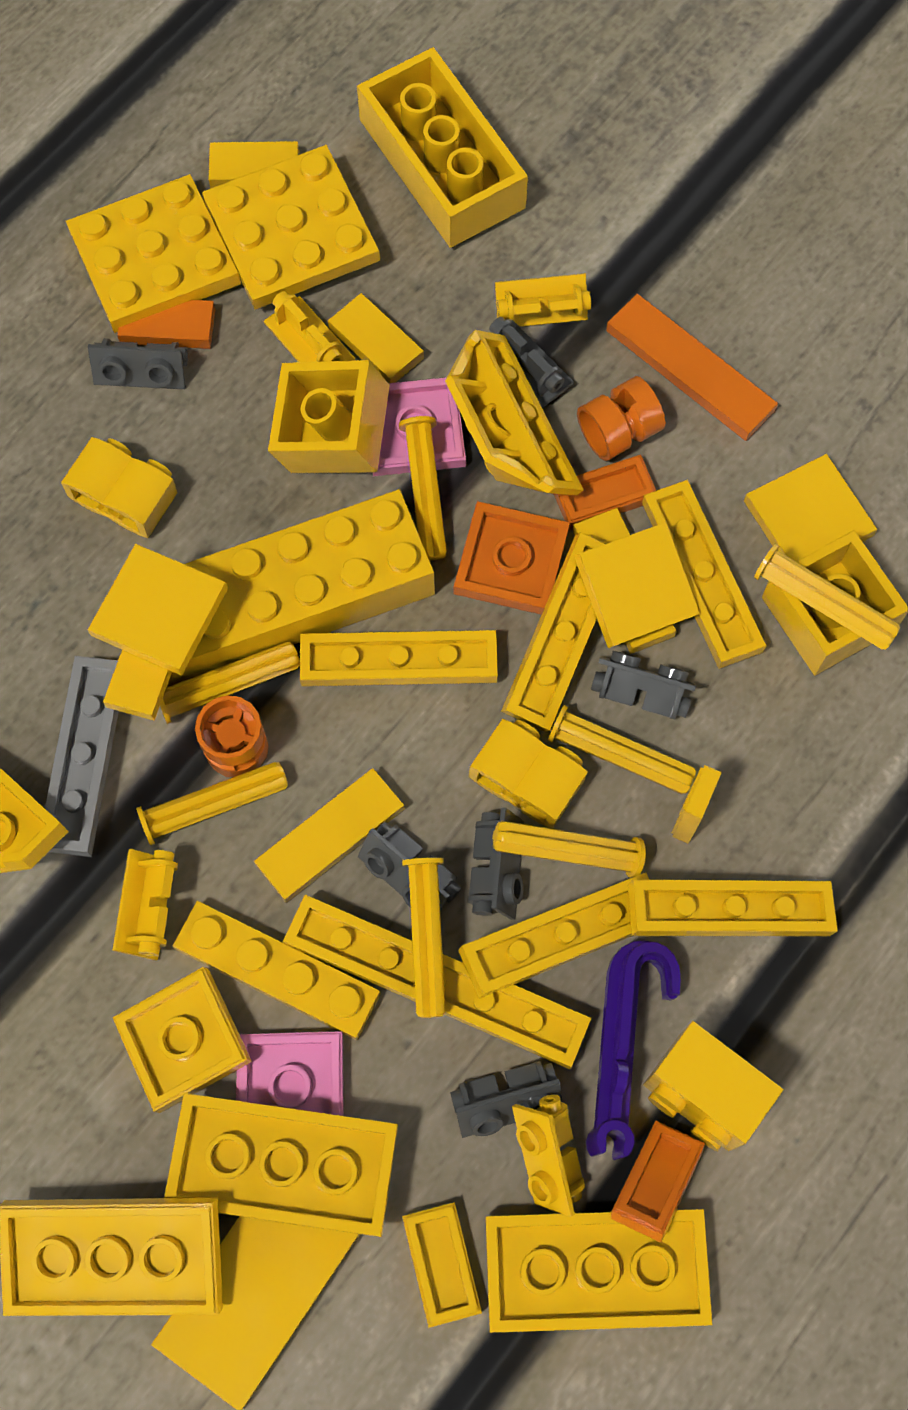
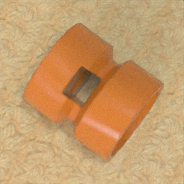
[577,376,666,461]
[195,695,269,778]

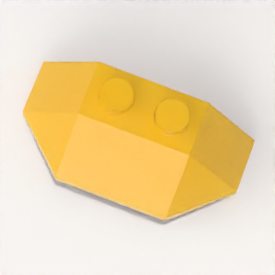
[445,330,584,495]

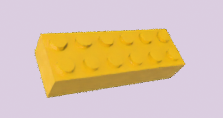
[167,489,435,687]

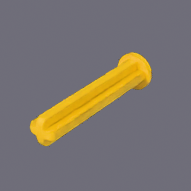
[399,416,447,561]
[754,543,900,650]
[160,642,300,724]
[548,705,696,794]
[136,762,288,846]
[492,821,646,878]
[402,858,446,1018]

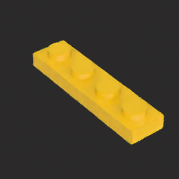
[642,479,766,669]
[501,532,604,732]
[300,630,498,686]
[458,872,650,999]
[628,879,838,936]
[172,900,381,1040]

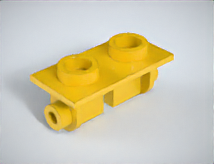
[495,273,591,327]
[264,291,355,362]
[112,849,178,961]
[512,1095,585,1217]

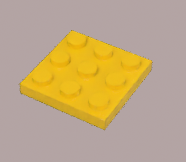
[202,144,380,310]
[66,174,241,333]

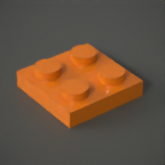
[453,501,570,615]

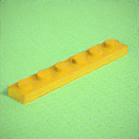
[283,895,591,1069]

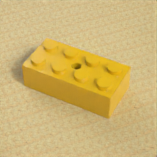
[357,47,528,248]

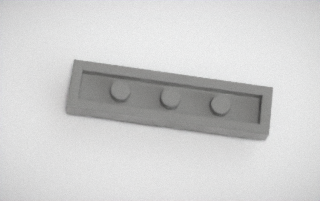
[45,656,119,857]

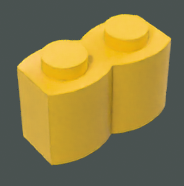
[61,437,178,538]
[468,718,588,829]

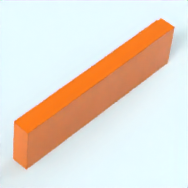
[606,293,778,441]

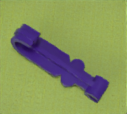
[586,941,681,1160]

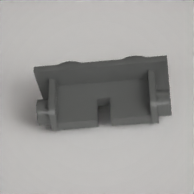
[489,317,574,408]
[88,338,188,389]
[591,650,696,720]
[468,808,524,920]
[358,822,462,911]
[450,1061,563,1138]

